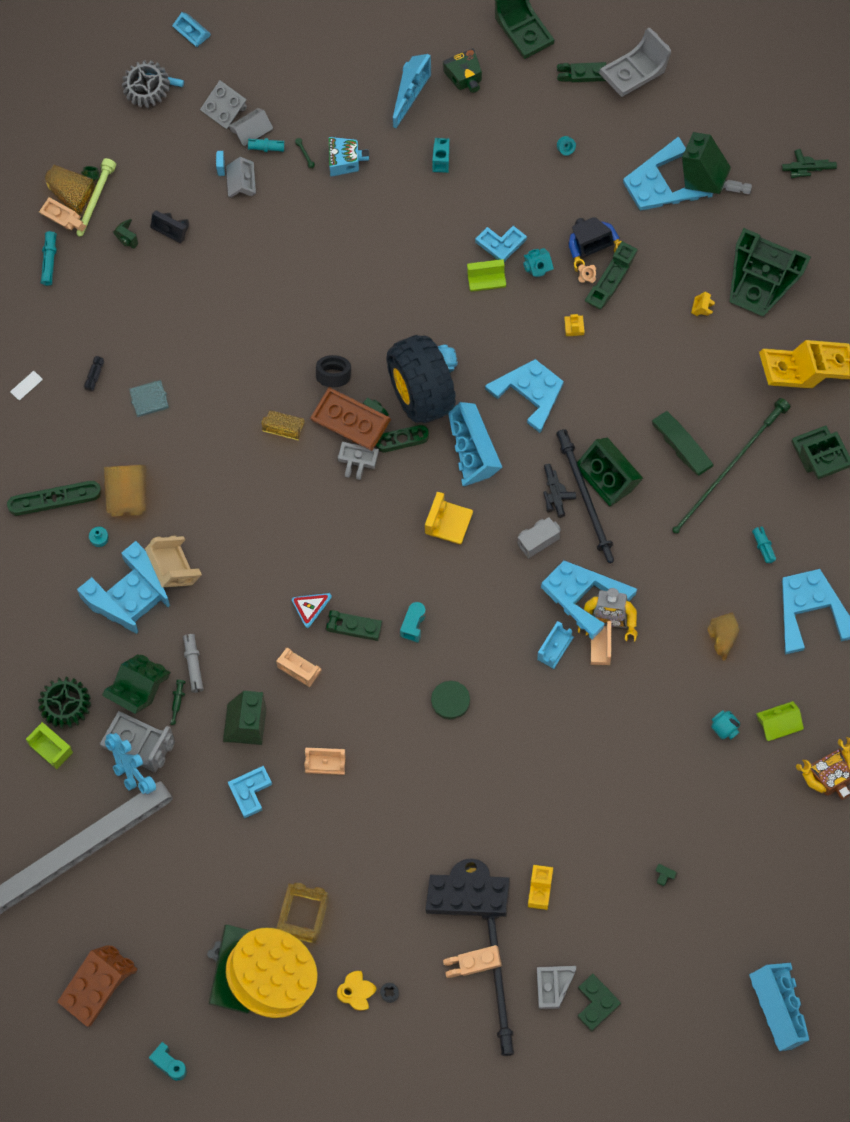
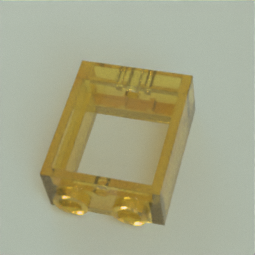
[276,883,329,944]

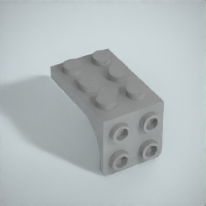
[599,28,671,97]
[100,711,175,773]

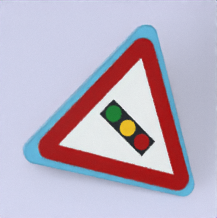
[292,593,332,628]

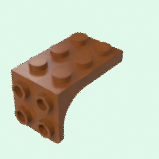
[58,945,138,1027]

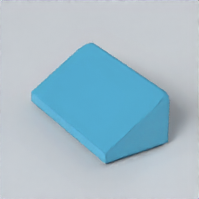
[172,12,211,47]

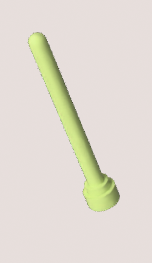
[76,158,117,236]

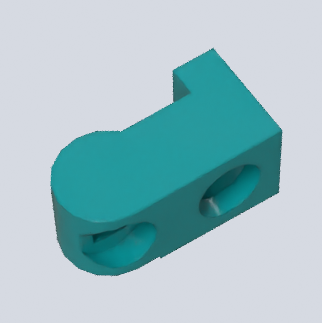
[432,138,450,173]
[400,602,426,643]
[149,1042,187,1081]

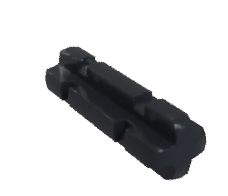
[84,356,104,391]

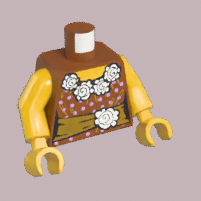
[796,737,850,800]

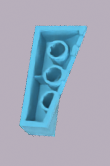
[448,402,503,486]
[749,963,809,1051]

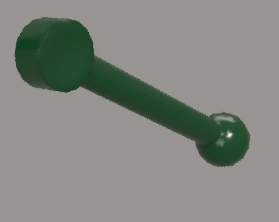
[295,138,315,168]

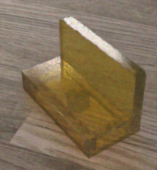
[261,410,305,440]

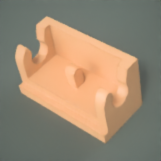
[276,648,322,687]
[304,748,346,775]

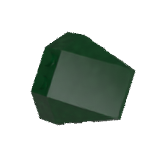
[729,228,811,317]

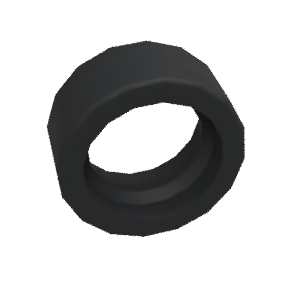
[316,355,351,388]

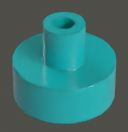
[557,136,576,155]
[89,527,109,547]

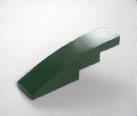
[652,411,713,476]

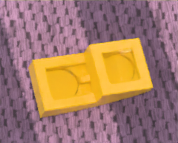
[528,865,553,910]

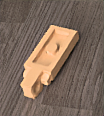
[39,197,86,232]

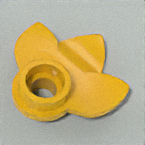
[337,971,377,1011]

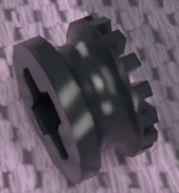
[380,983,399,1003]

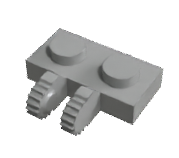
[338,442,379,480]

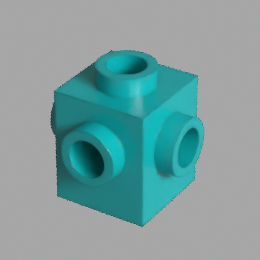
[523,248,554,277]

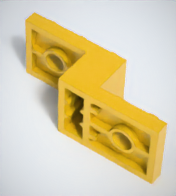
[759,340,850,388]

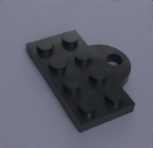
[425,859,510,917]

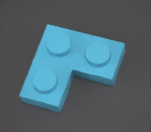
[475,226,527,262]
[228,766,272,819]

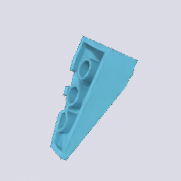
[393,54,431,128]

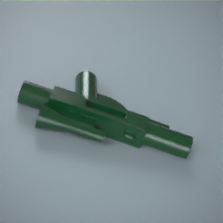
[782,149,837,179]

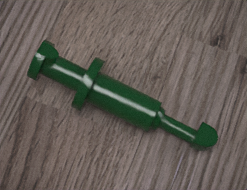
[170,679,186,725]

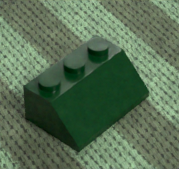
[577,437,643,507]

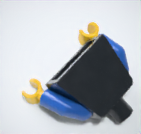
[569,217,622,272]

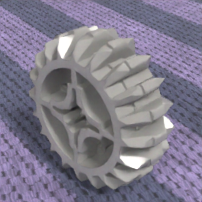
[122,60,170,108]

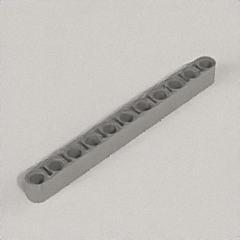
[0,781,173,914]

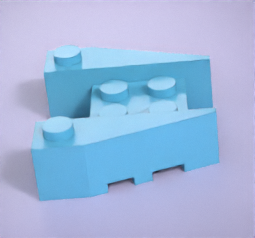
[77,541,170,634]

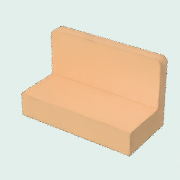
[591,621,611,665]

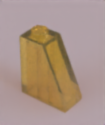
[45,165,95,216]

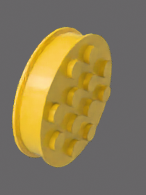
[226,928,317,1018]

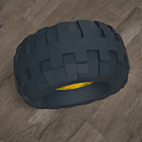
[386,335,456,423]

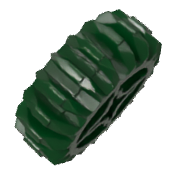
[38,676,91,729]

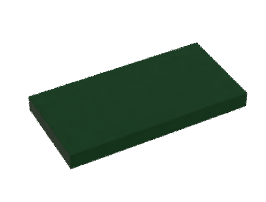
[208,924,250,1014]

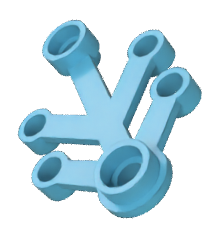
[105,733,156,794]

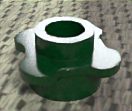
[81,166,99,181]

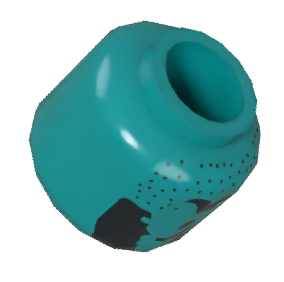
[711,710,741,740]

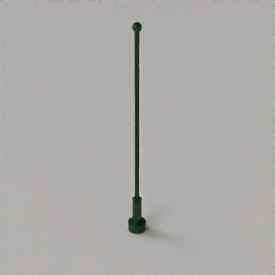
[672,398,791,534]

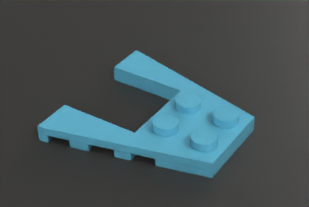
[623,137,713,211]
[541,561,637,640]
[782,569,850,655]

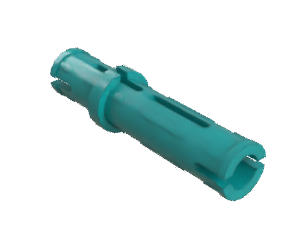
[40,231,57,286]

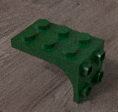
[495,0,555,59]

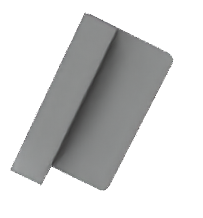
[229,108,273,146]
[226,157,256,197]

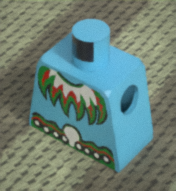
[329,137,369,176]

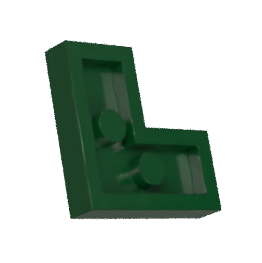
[577,974,621,1032]

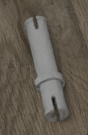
[183,634,204,693]

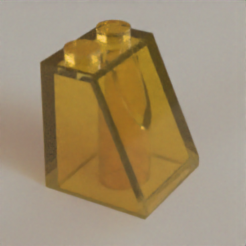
[104,465,146,516]

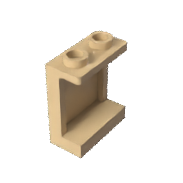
[145,536,202,588]

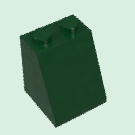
[682,132,731,194]
[223,691,267,745]

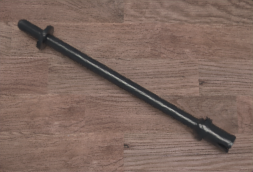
[556,429,614,564]
[482,916,514,1056]

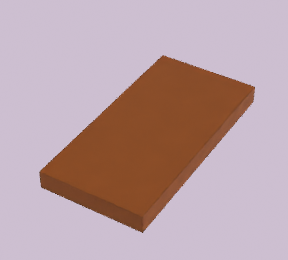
[310,387,391,451]

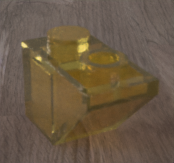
[708,612,740,660]

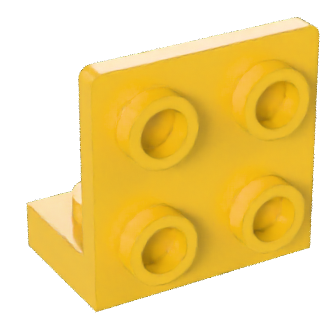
[425,492,473,545]

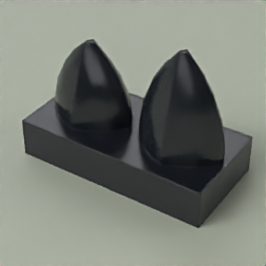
[150,210,189,243]

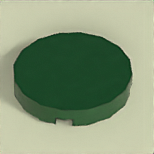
[431,681,470,720]

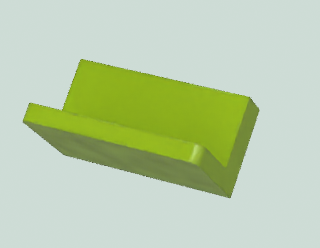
[467,259,506,292]
[756,701,804,741]

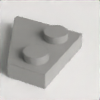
[537,966,576,1009]

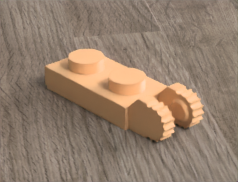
[443,945,502,978]

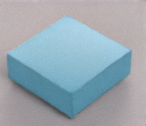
[216,151,225,176]

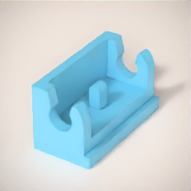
[537,621,574,669]

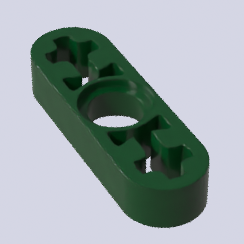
[376,425,429,453]

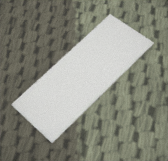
[10,371,43,400]

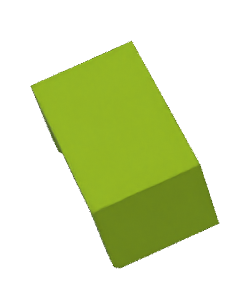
[26,722,73,770]

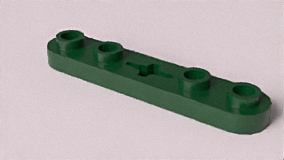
[7,481,101,516]

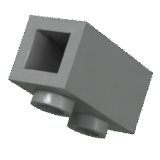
[517,517,561,559]

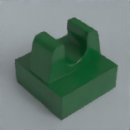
[655,863,678,887]

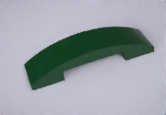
[585,241,638,310]

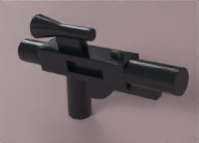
[543,464,576,518]

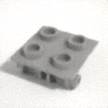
[200,80,247,129]

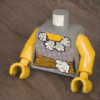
[578,588,638,642]

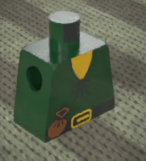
[443,48,482,93]

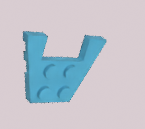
[485,359,563,433]

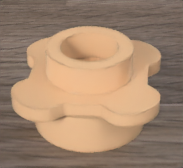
[578,264,596,283]

